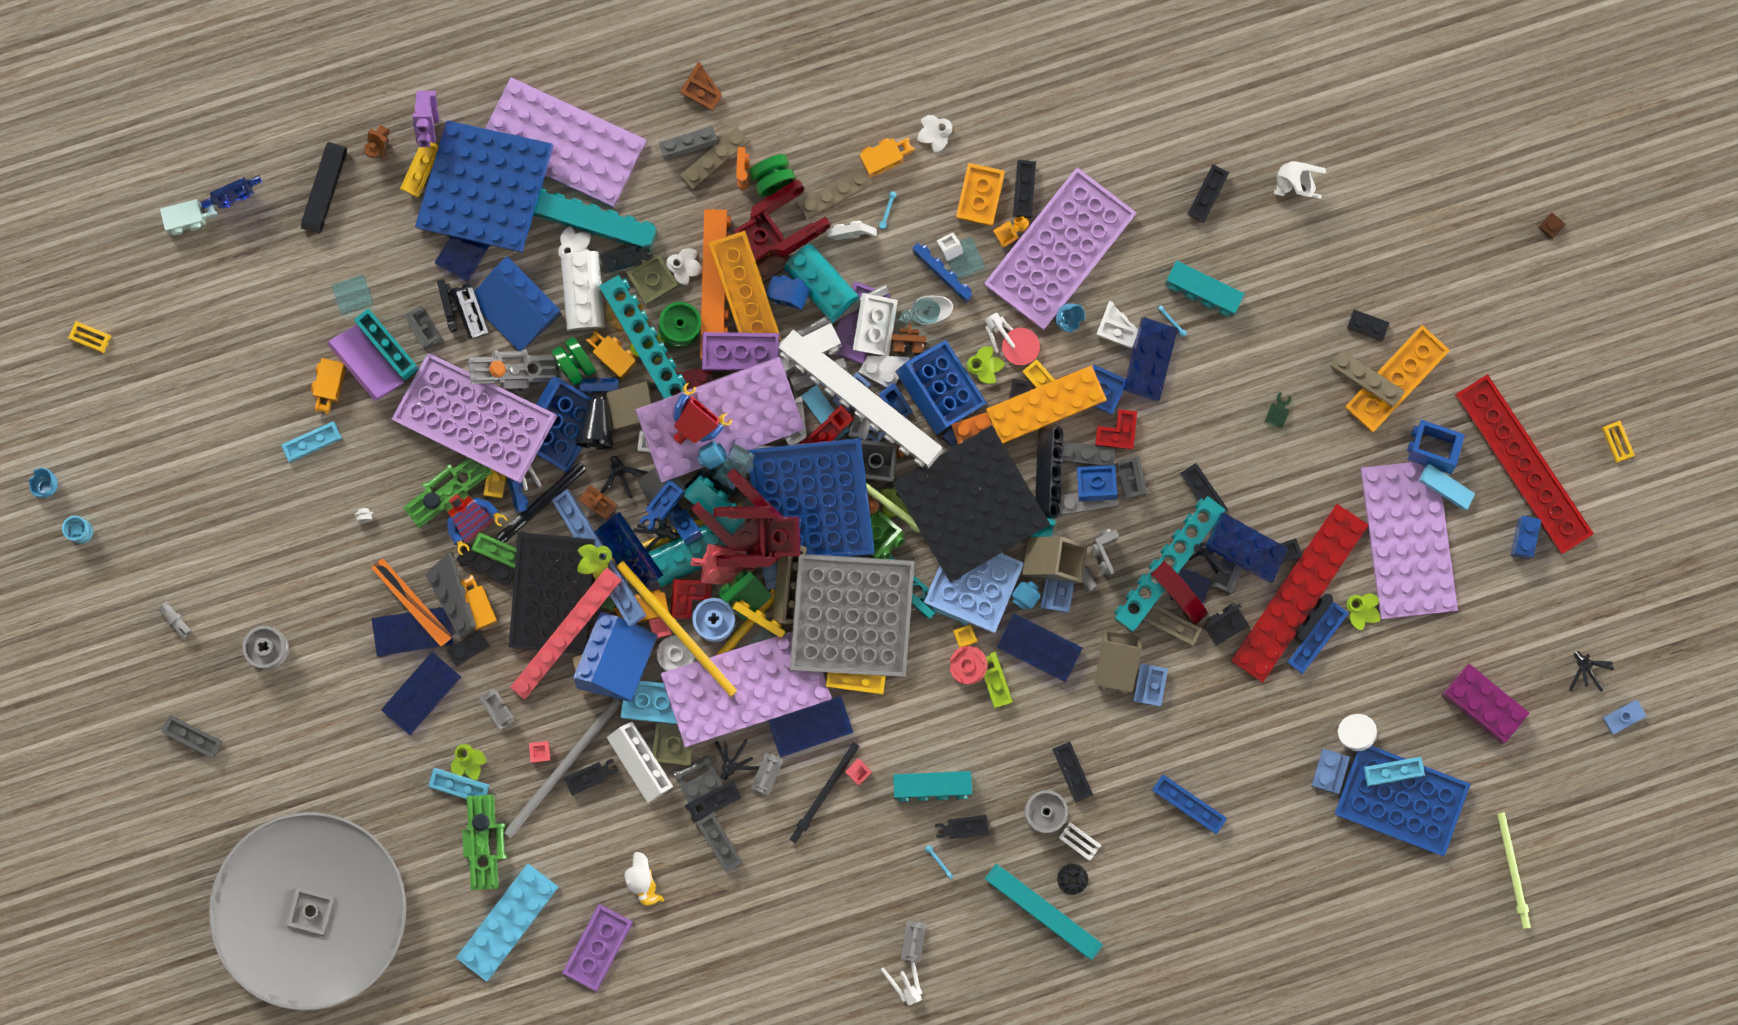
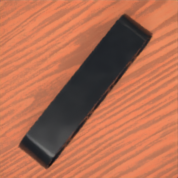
[301,142,347,234]
[1035,426,1064,519]

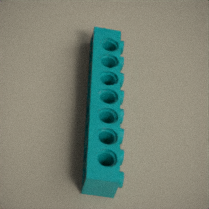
[599,275,687,399]
[1114,496,1226,633]

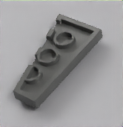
[425,552,476,638]

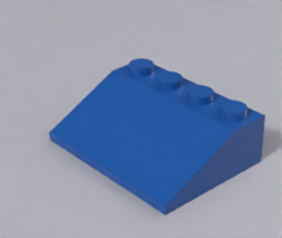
[474,256,562,351]
[895,340,987,435]
[536,377,592,473]
[573,612,658,702]

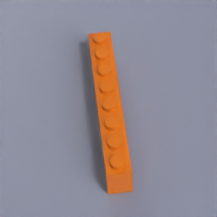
[700,209,731,362]

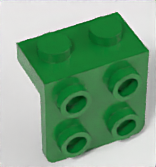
[719,568,771,620]

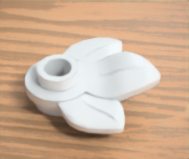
[917,115,953,153]
[558,226,591,258]
[666,249,702,286]

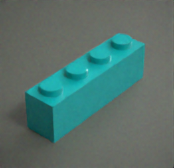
[1165,260,1245,317]
[354,308,419,381]
[685,475,746,534]
[893,771,972,802]

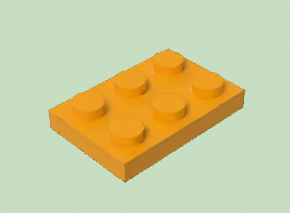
[956,163,1005,227]

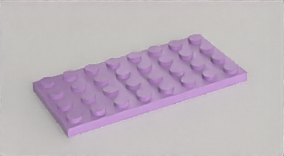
[485,77,647,208]
[984,168,1137,331]
[392,353,557,483]
[635,357,804,482]
[1360,462,1458,620]
[661,631,832,747]

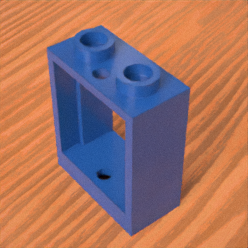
[1406,420,1465,475]

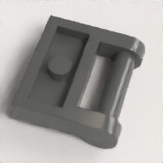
[673,755,723,803]

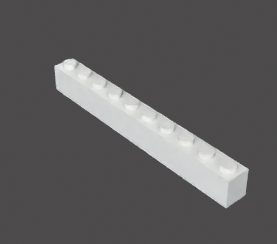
[779,330,943,469]

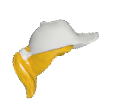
[625,852,664,906]

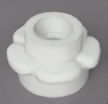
[354,508,374,523]

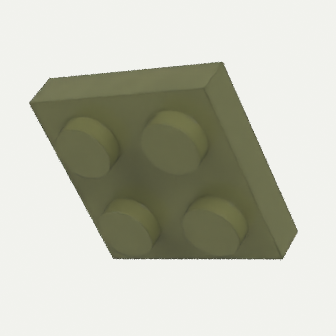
[626,253,679,306]
[653,723,693,766]

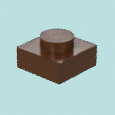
[1538,212,1566,239]

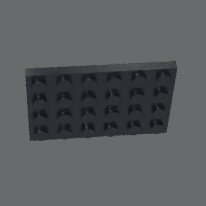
[509,532,596,654]

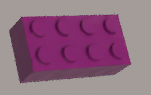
[1441,664,1529,744]

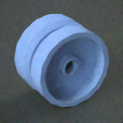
[692,598,736,643]

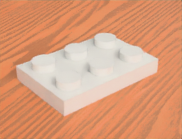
[853,293,898,356]

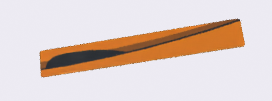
[371,558,452,646]

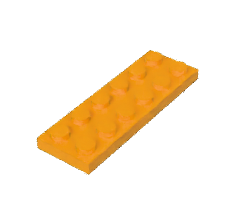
[709,231,782,340]
[1344,325,1450,433]
[986,365,1107,444]

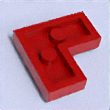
[1095,409,1137,450]
[670,579,712,619]

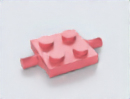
[691,544,755,585]

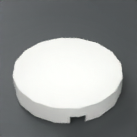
[657,635,695,671]
[1338,714,1377,751]

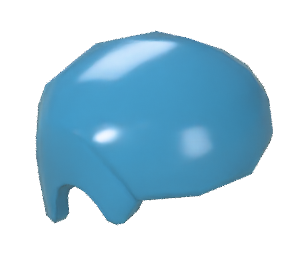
[1056,303,1085,333]
[29,467,58,499]

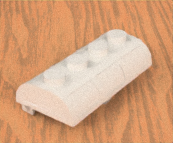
[561,251,605,331]

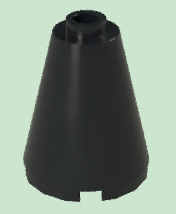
[576,396,614,450]

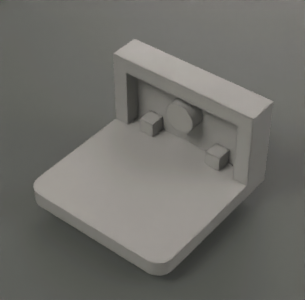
[1091,529,1119,578]

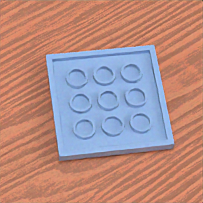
[924,553,1024,634]

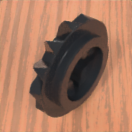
[1057,864,1088,895]

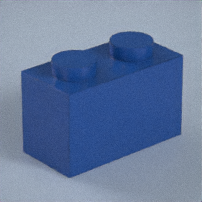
[766,275,811,310]
[1510,515,1541,560]

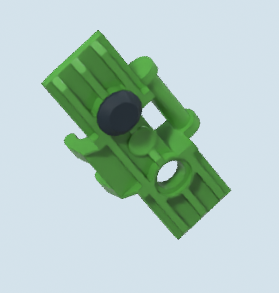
[403,458,493,529]
[462,795,507,890]

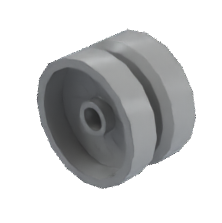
[243,626,289,670]
[1024,790,1068,834]

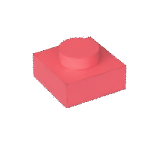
[649,618,672,639]
[529,741,551,763]
[845,758,872,786]

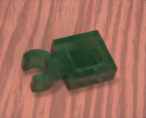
[1264,392,1291,429]

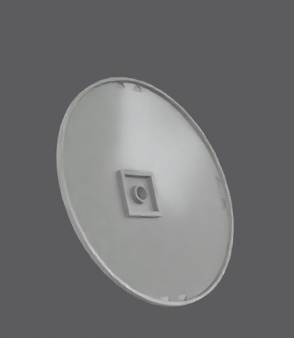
[209,812,407,1010]

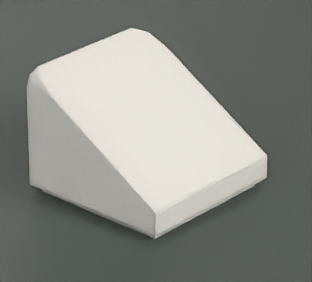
[937,233,963,261]

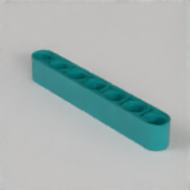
[984,863,1103,961]

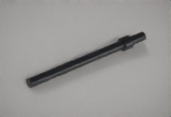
[789,742,860,844]

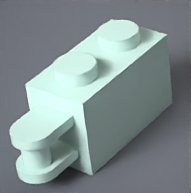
[160,199,218,236]

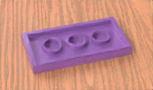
[835,281,890,365]
[327,325,405,401]
[702,332,780,372]
[562,904,633,992]

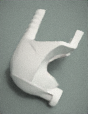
[1273,161,1326,199]

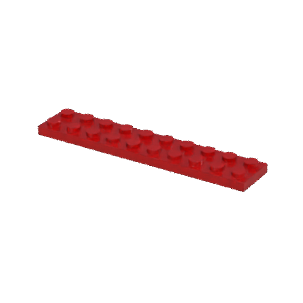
[1455,374,1594,555]
[1230,504,1369,683]

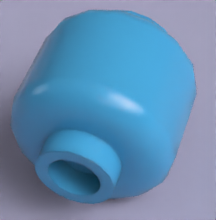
[697,441,727,469]
[1012,581,1041,610]

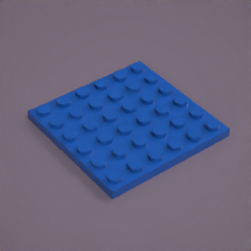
[415,120,554,253]
[747,438,875,563]

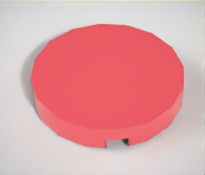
[1002,328,1040,365]
[950,646,988,685]

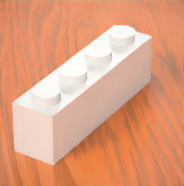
[779,323,842,377]
[607,721,673,803]

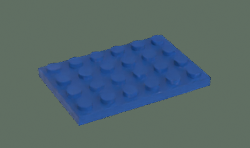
[1334,746,1471,857]

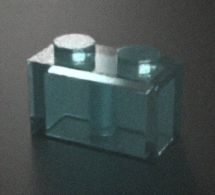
[713,444,755,489]

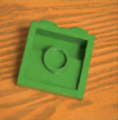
[869,509,906,559]

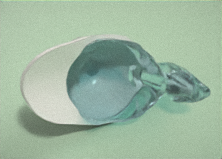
[899,295,953,325]

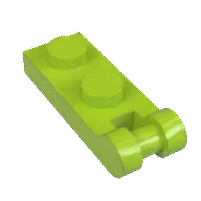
[984,652,1013,709]

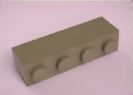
[772,545,807,624]

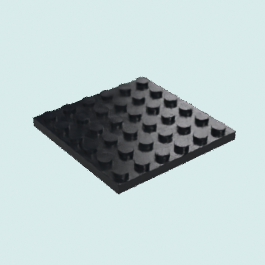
[892,425,1050,583]

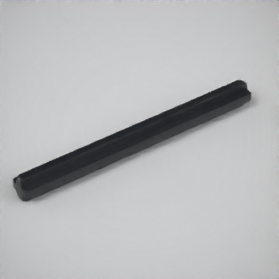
[495,462,586,543]

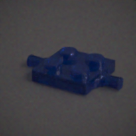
[200,175,263,209]

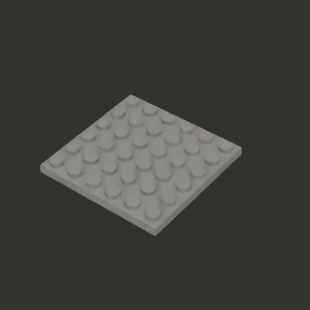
[790,554,915,677]

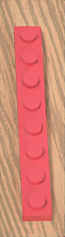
[510,568,622,699]

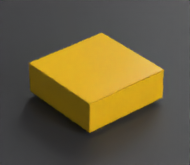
[953,624,978,648]

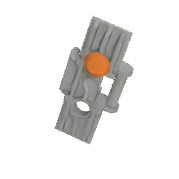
[468,349,559,392]

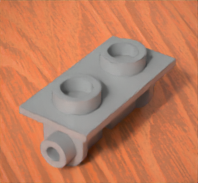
[479,688,514,731]
[751,753,783,796]
[901,920,926,962]

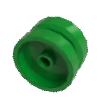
[748,154,797,197]
[658,302,701,349]
[551,337,596,386]

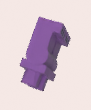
[413,91,439,147]

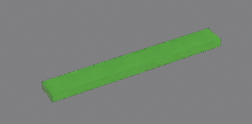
[471,532,616,612]

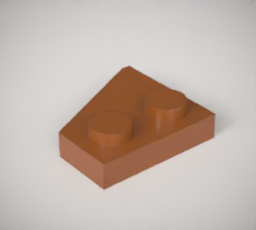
[680,62,722,112]

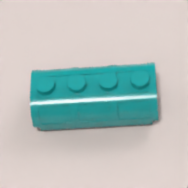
[784,244,860,324]
[645,524,727,588]

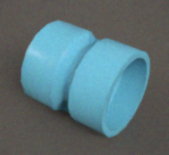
[62,516,93,544]

